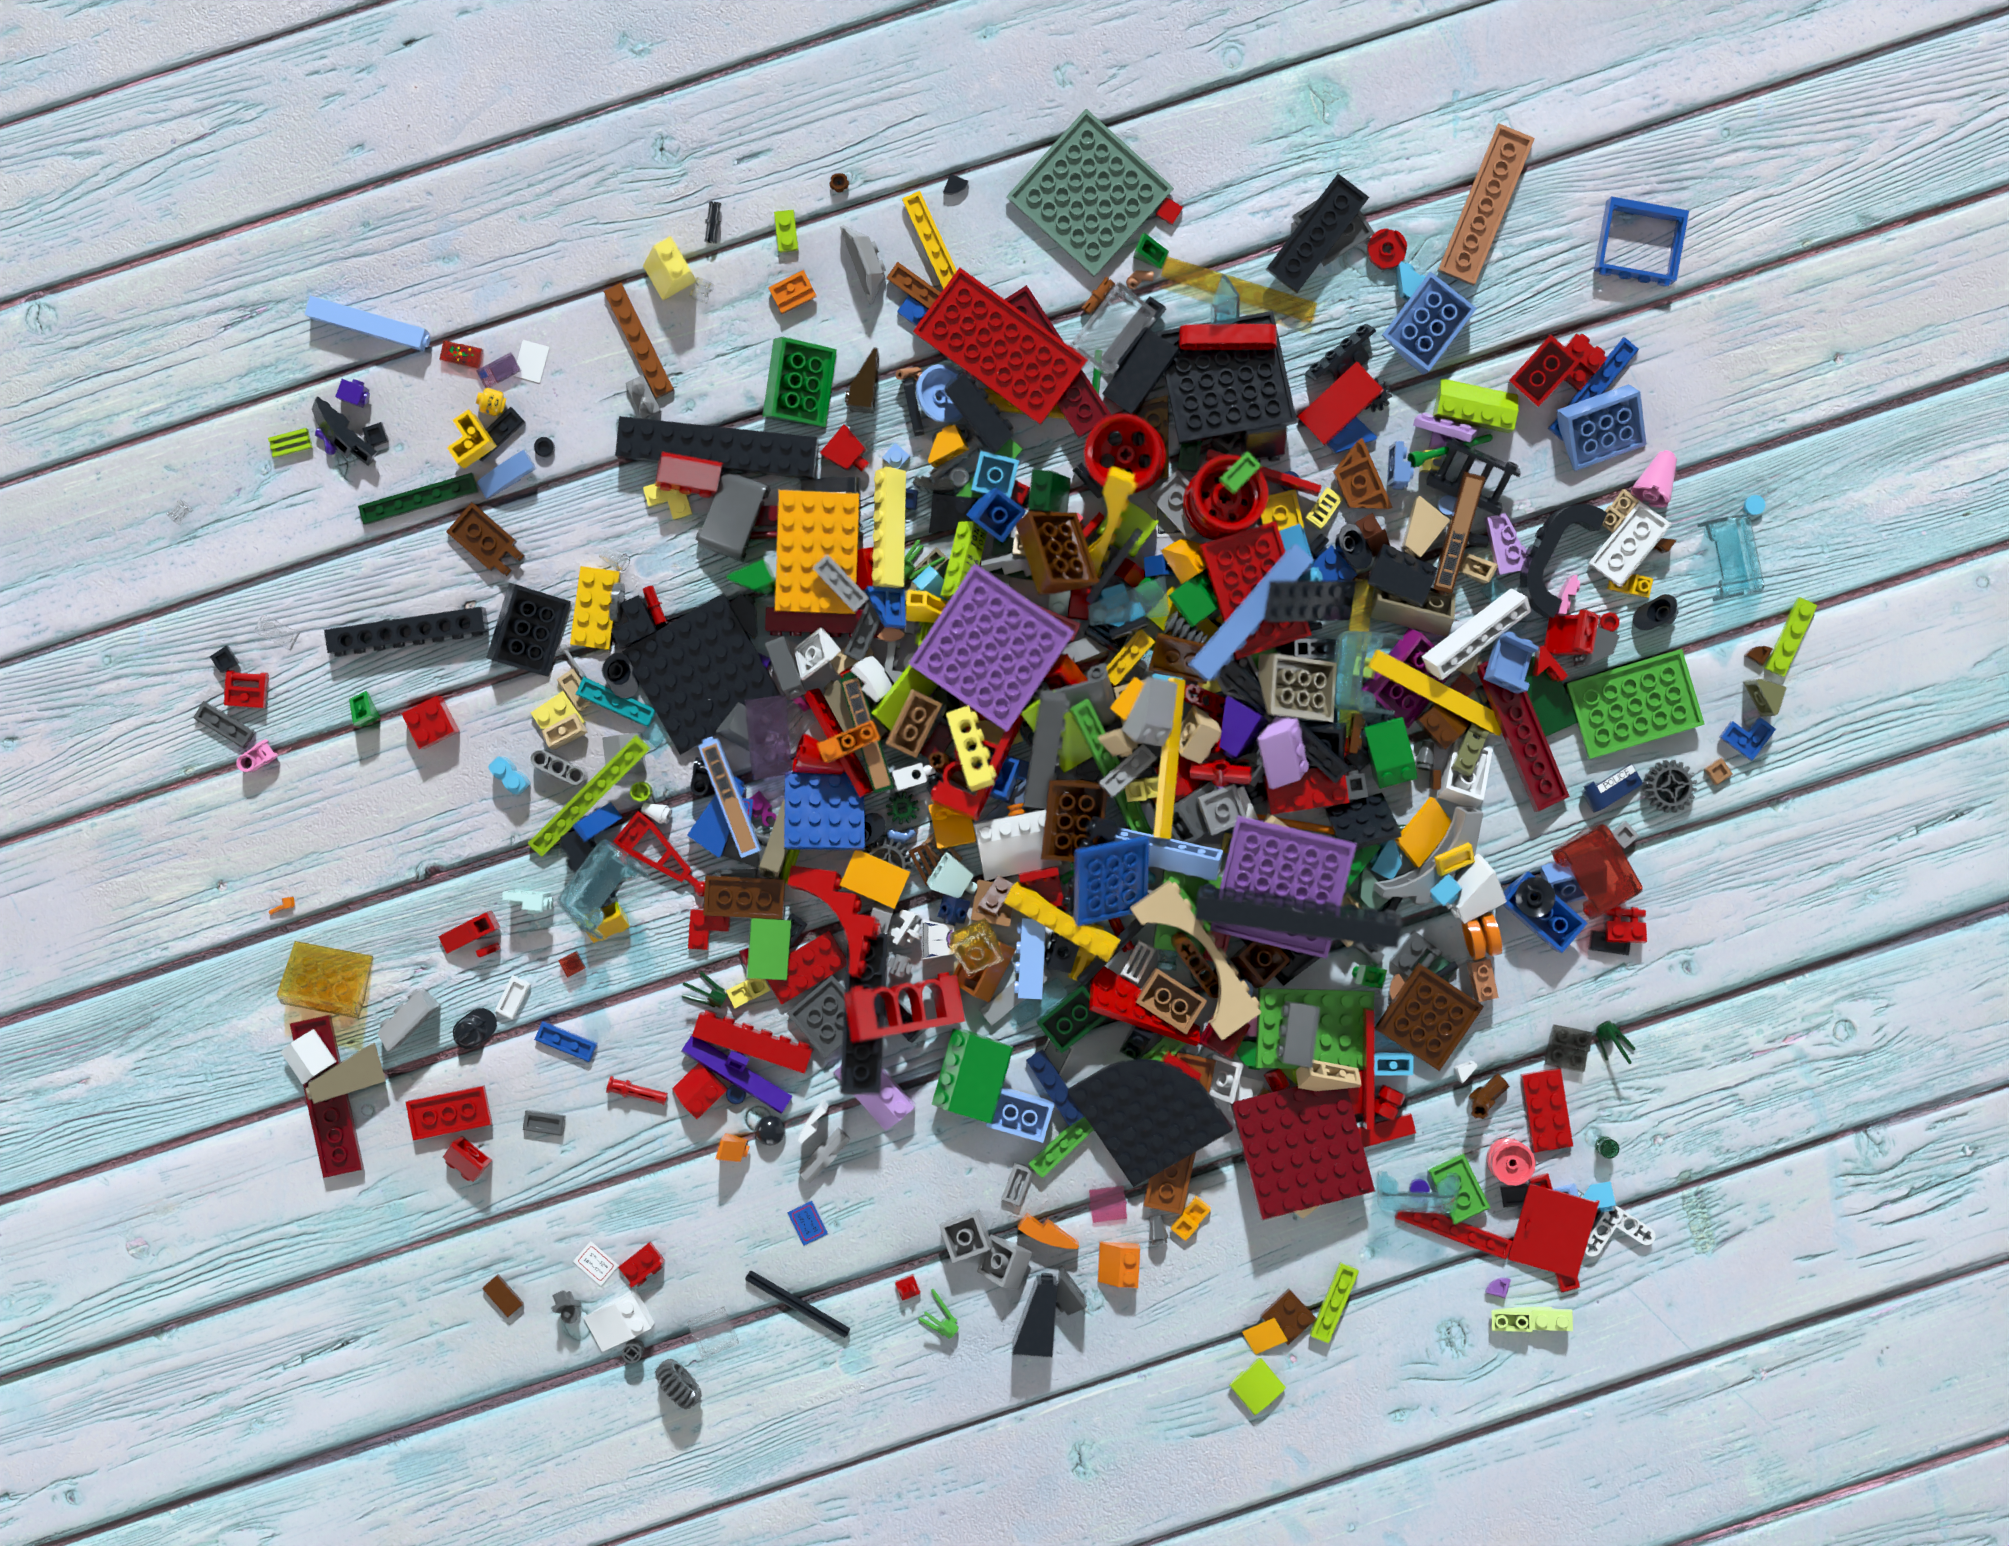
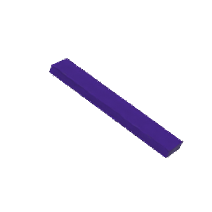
[681,1035,792,1114]

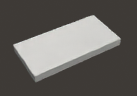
[1588,501,1672,588]

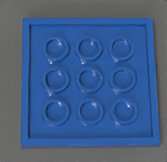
[784,771,865,850]
[1074,836,1150,926]

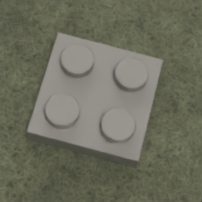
[1197,783,1246,835]

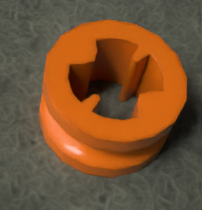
[1006,803,1026,816]

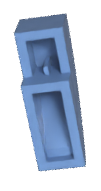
[477,450,536,499]

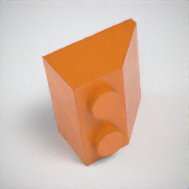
[1098,1242,1140,1288]

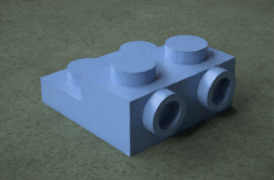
[1387,441,1414,490]

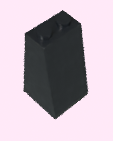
[1012,1273,1057,1357]

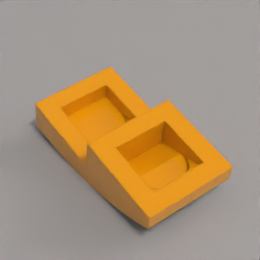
[1170,1196,1211,1241]

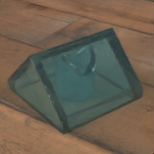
[1211,275,1240,324]

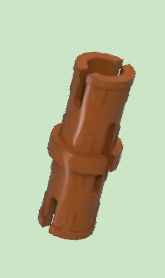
[1081,277,1116,316]

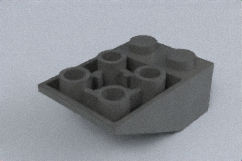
[1171,781,1217,843]

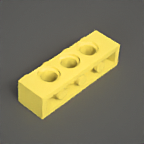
[946,706,996,792]

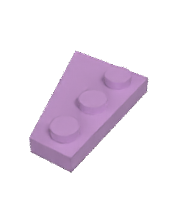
[1413,413,1480,442]

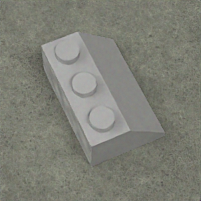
[377,989,440,1052]

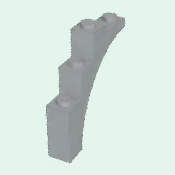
[1373,806,1483,905]

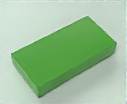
[1219,452,1262,494]

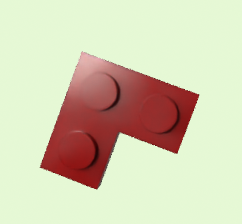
[688,909,730,950]

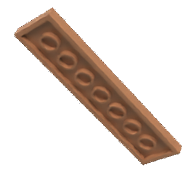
[1437,123,1535,286]

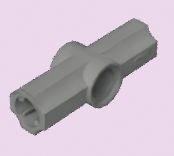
[798,1127,851,1183]

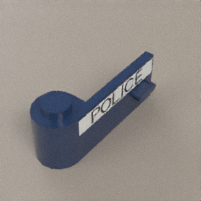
[1582,763,1643,813]

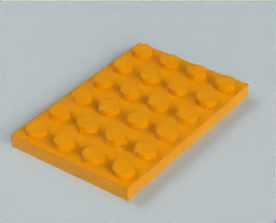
[775,490,859,614]

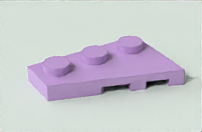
[1484,513,1527,576]

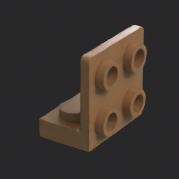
[971,880,1013,927]

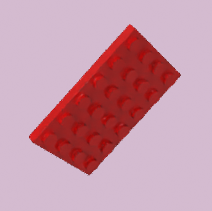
[1200,521,1311,660]

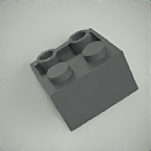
[1573,627,1620,667]

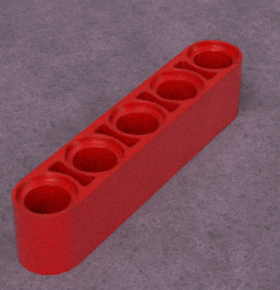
[1179,324,1277,350]

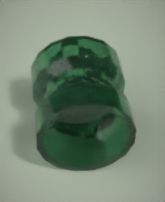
[1595,1136,1620,1159]

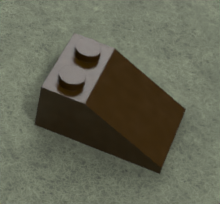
[845,347,880,414]

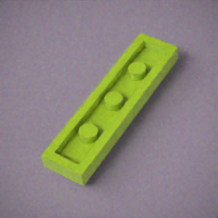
[1764,597,1818,677]
[1310,1262,1359,1344]

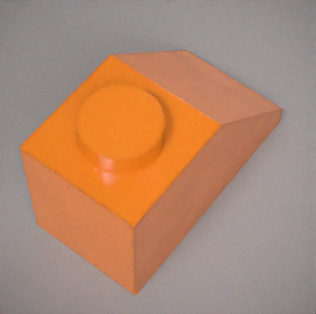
[715,1133,750,1162]

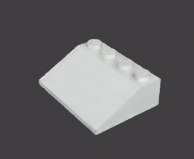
[973,808,1062,881]

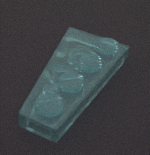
[1088,576,1169,626]

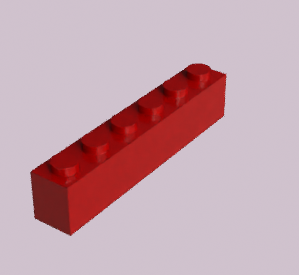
[692,1010,813,1074]

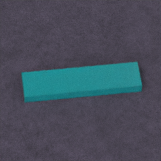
[575,677,656,728]

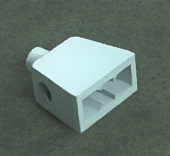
[926,851,977,898]

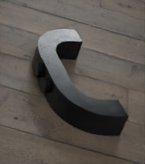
[1520,504,1608,618]

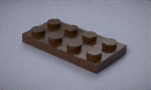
[703,875,785,919]

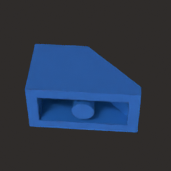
[1144,554,1176,577]

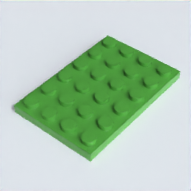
[1566,649,1705,759]
[1255,988,1375,1070]

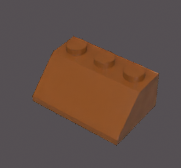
[953,929,1016,1002]

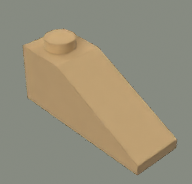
[1295,1060,1362,1091]

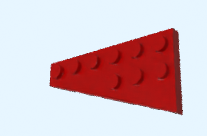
[1089,966,1200,1046]

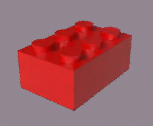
[1509,334,1581,407]

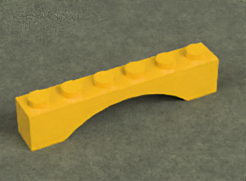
[1088,467,1136,578]
[906,590,1027,623]
[1004,881,1121,962]

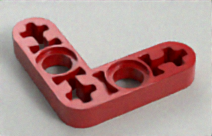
[1184,684,1226,754]

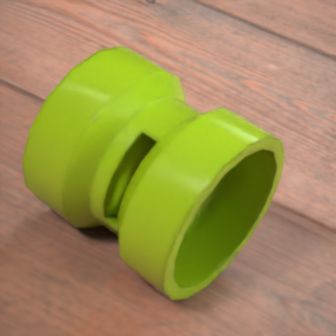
[630,782,653,802]

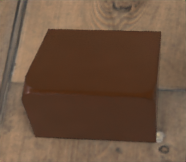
[1654,538,1677,553]

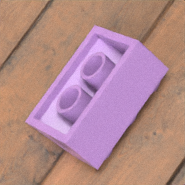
[1258,717,1308,789]

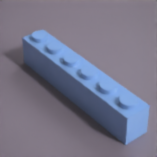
[1114,827,1223,881]

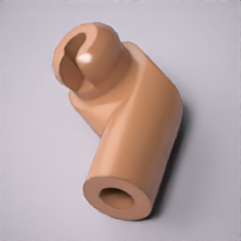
[1126,270,1154,289]
[895,367,922,381]

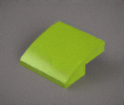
[1229,1358,1286,1415]

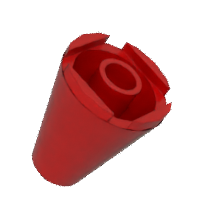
[792,734,846,775]

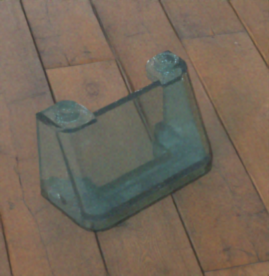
[1377,1171,1460,1213]

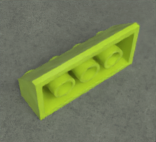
[1433,378,1518,434]

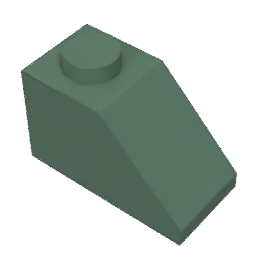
[1357,867,1389,909]

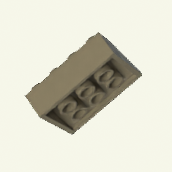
[1258,654,1337,722]

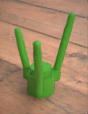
[904,540,945,580]
[918,1289,959,1339]

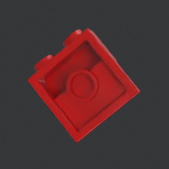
[1564,333,1607,391]

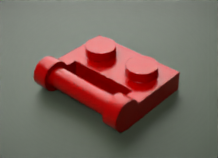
[224,670,269,708]

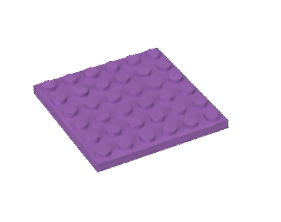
[908,564,1075,732]
[1210,816,1356,959]

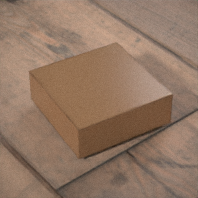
[1704,758,1733,785]

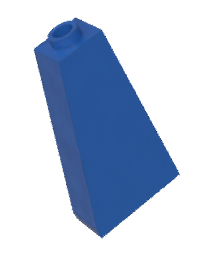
[687,776,746,858]

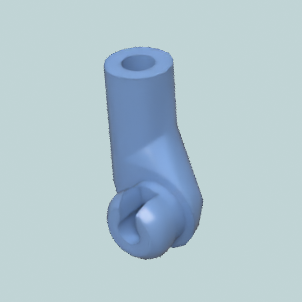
[886,826,917,844]

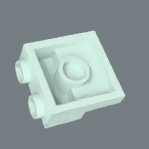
[502,890,553,914]

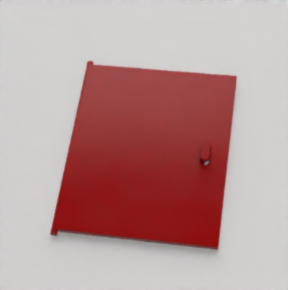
[1508,1183,1600,1280]

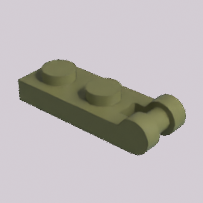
[1451,723,1490,777]

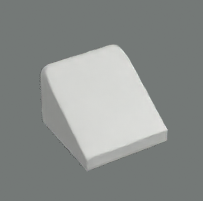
[1454,1061,1477,1083]

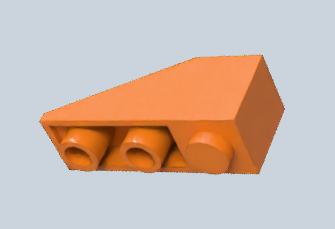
[817,720,880,763]

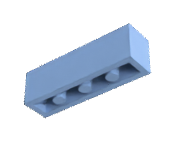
[1014,918,1045,999]

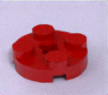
[1367,228,1407,270]

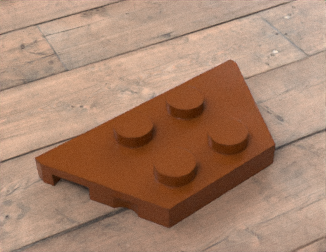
[1333,438,1393,509]

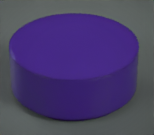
[1409,1179,1430,1200]

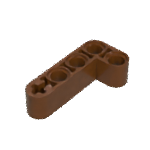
[1171,932,1240,998]

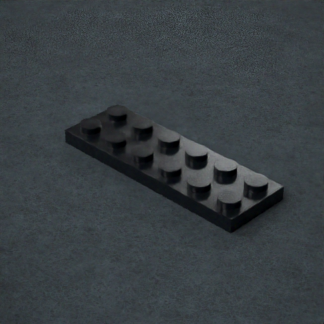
[1266,173,1369,294]
[1264,580,1356,622]

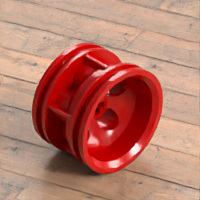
[1084,414,1166,494]

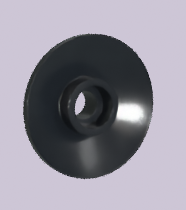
[1515,877,1555,917]

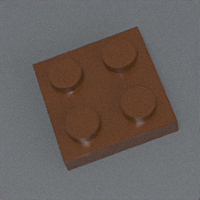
[1261,1288,1317,1345]

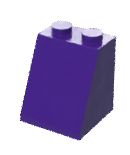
[1220,696,1268,759]

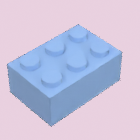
[986,1087,1054,1143]

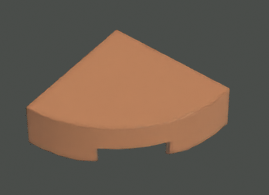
[877,627,905,642]
[1389,973,1405,1000]

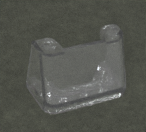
[1069,281,1156,376]

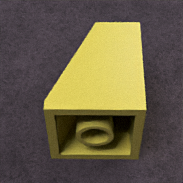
[643,236,697,301]

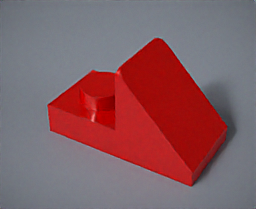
[1533,645,1568,682]

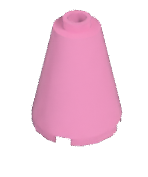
[1631,450,1677,508]

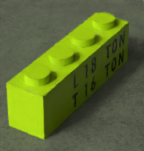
[941,521,988,601]

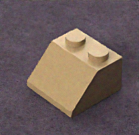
[1179,705,1221,764]

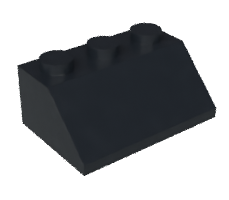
[1367,544,1437,608]
[1299,720,1347,766]

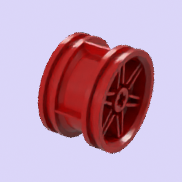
[1183,455,1268,540]

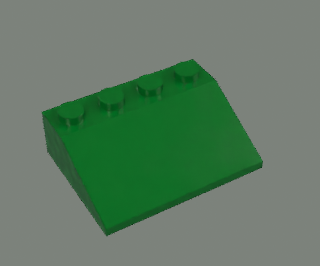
[762,337,837,428]
[931,1028,1014,1124]

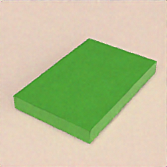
[746,918,791,980]
[1428,1153,1490,1224]

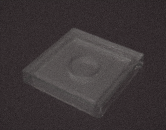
[687,1306,739,1359]

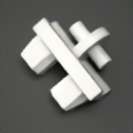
[887,909,922,946]

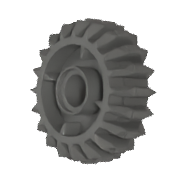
[655,1358,702,1409]

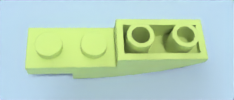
[1492,1307,1573,1332]

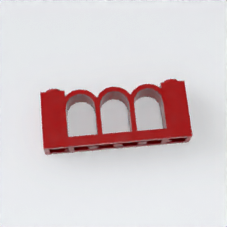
[931,707,1024,821]
[844,972,965,1042]

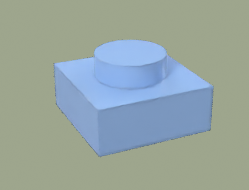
[882,443,910,469]

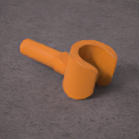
[268,896,295,915]

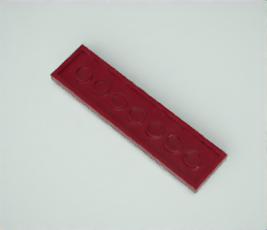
[1005,285,1112,438]
[1477,660,1570,812]
[290,1014,364,1178]

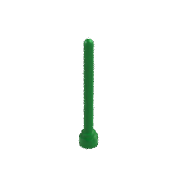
[1407,434,1493,468]

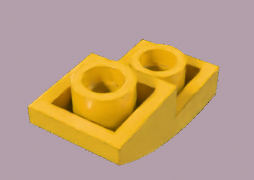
[1607,574,1653,598]

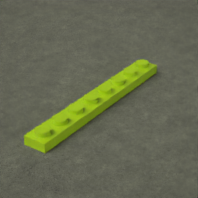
[527,735,651,857]

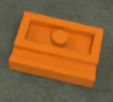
[768,270,817,314]

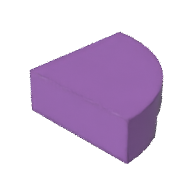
[1485,1278,1511,1299]

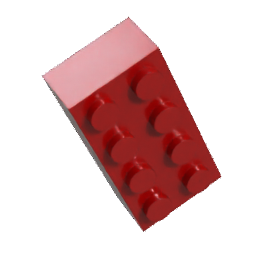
[1262,767,1349,815]

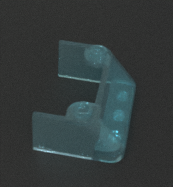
[1697,514,1764,601]
[1334,631,1403,715]
[558,839,650,940]

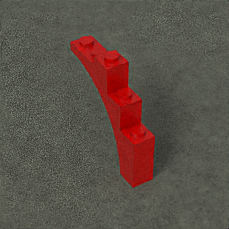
[787,865,881,978]

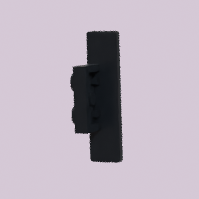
[1305,324,1376,380]

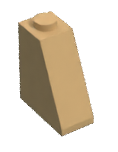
[1402,496,1450,559]

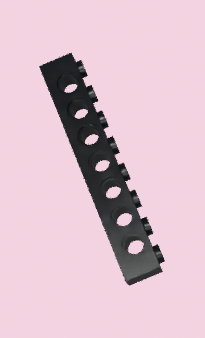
[324,607,489,657]
[1044,816,1119,973]

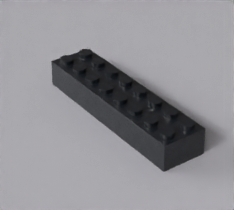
[840,933,888,1096]

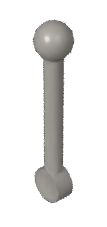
[560,644,586,679]

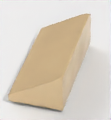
[542,713,588,750]

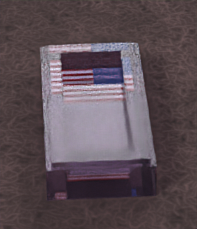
[476,352,521,388]

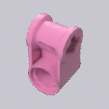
[237,739,278,772]

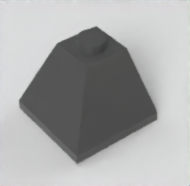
[1056,1266,1088,1315]

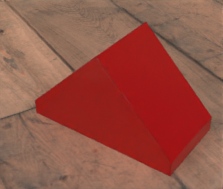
[1113,557,1145,590]

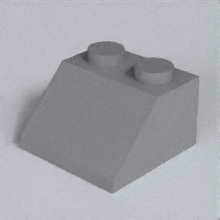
[977,1235,1032,1289]

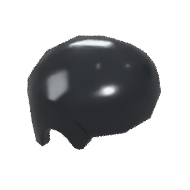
[754,1115,786,1146]

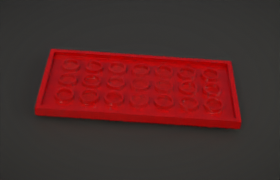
[913,267,1088,425]

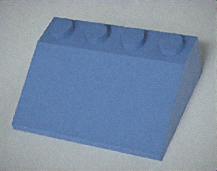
[1381,272,1477,375]
[1557,384,1647,471]

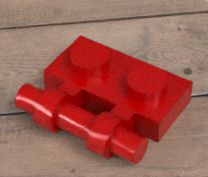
[1605,906,1647,944]

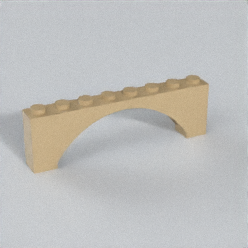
[1129,880,1262,1040]

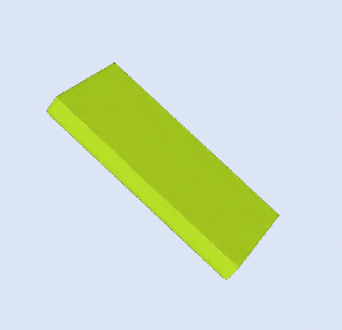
[871,665,938,732]
[1021,691,1093,773]

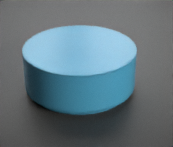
[1744,495,1765,515]

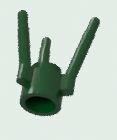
[682,971,727,1008]
[1595,1020,1635,1064]

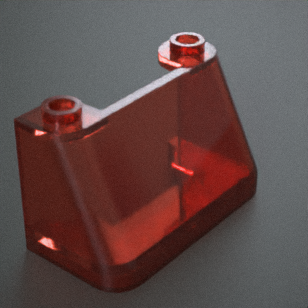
[1551,824,1643,919]

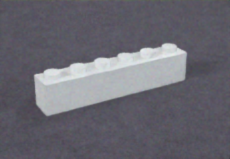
[1422,589,1531,680]

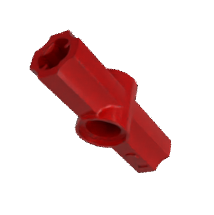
[1190,760,1252,787]

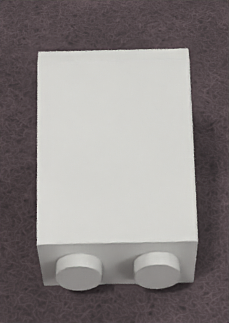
[1445,854,1507,924]

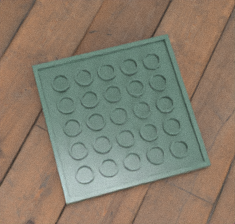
[1007,109,1174,277]

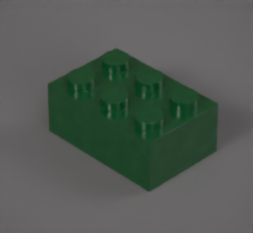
[1036,984,1108,1054]

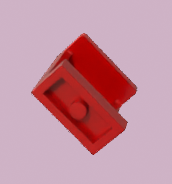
[1544,609,1599,656]

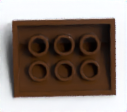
[1016,512,1099,594]
[1041,780,1108,862]

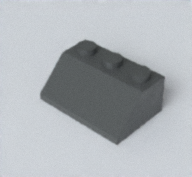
[1276,1001,1320,1068]

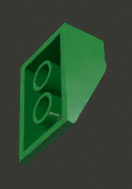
[1364,717,1418,789]

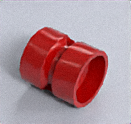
[1374,1084,1406,1120]

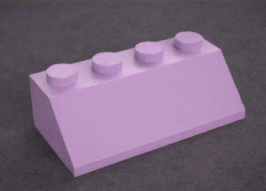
[834,1066,915,1131]

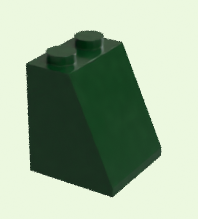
[1028,469,1071,512]

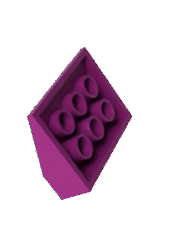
[1360,628,1454,729]

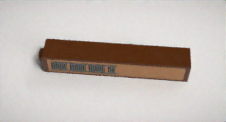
[1431,471,1485,595]

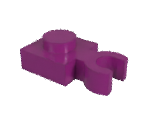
[749,790,777,827]

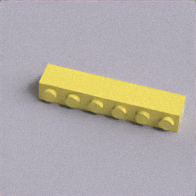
[872,467,906,588]

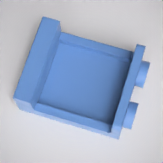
[1484,632,1539,694]

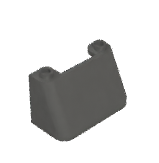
[695,471,771,562]
[1031,663,1119,727]

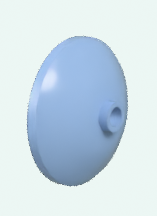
[916,365,963,424]

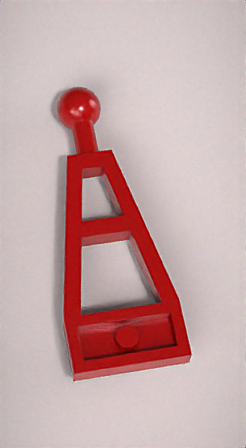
[613,811,705,897]

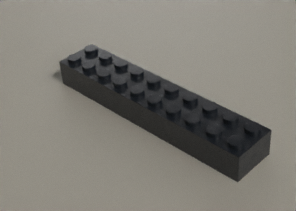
[615,416,819,479]
[1195,884,1402,949]

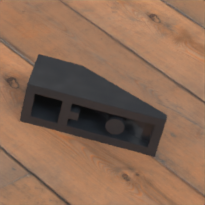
[1281,639,1343,659]

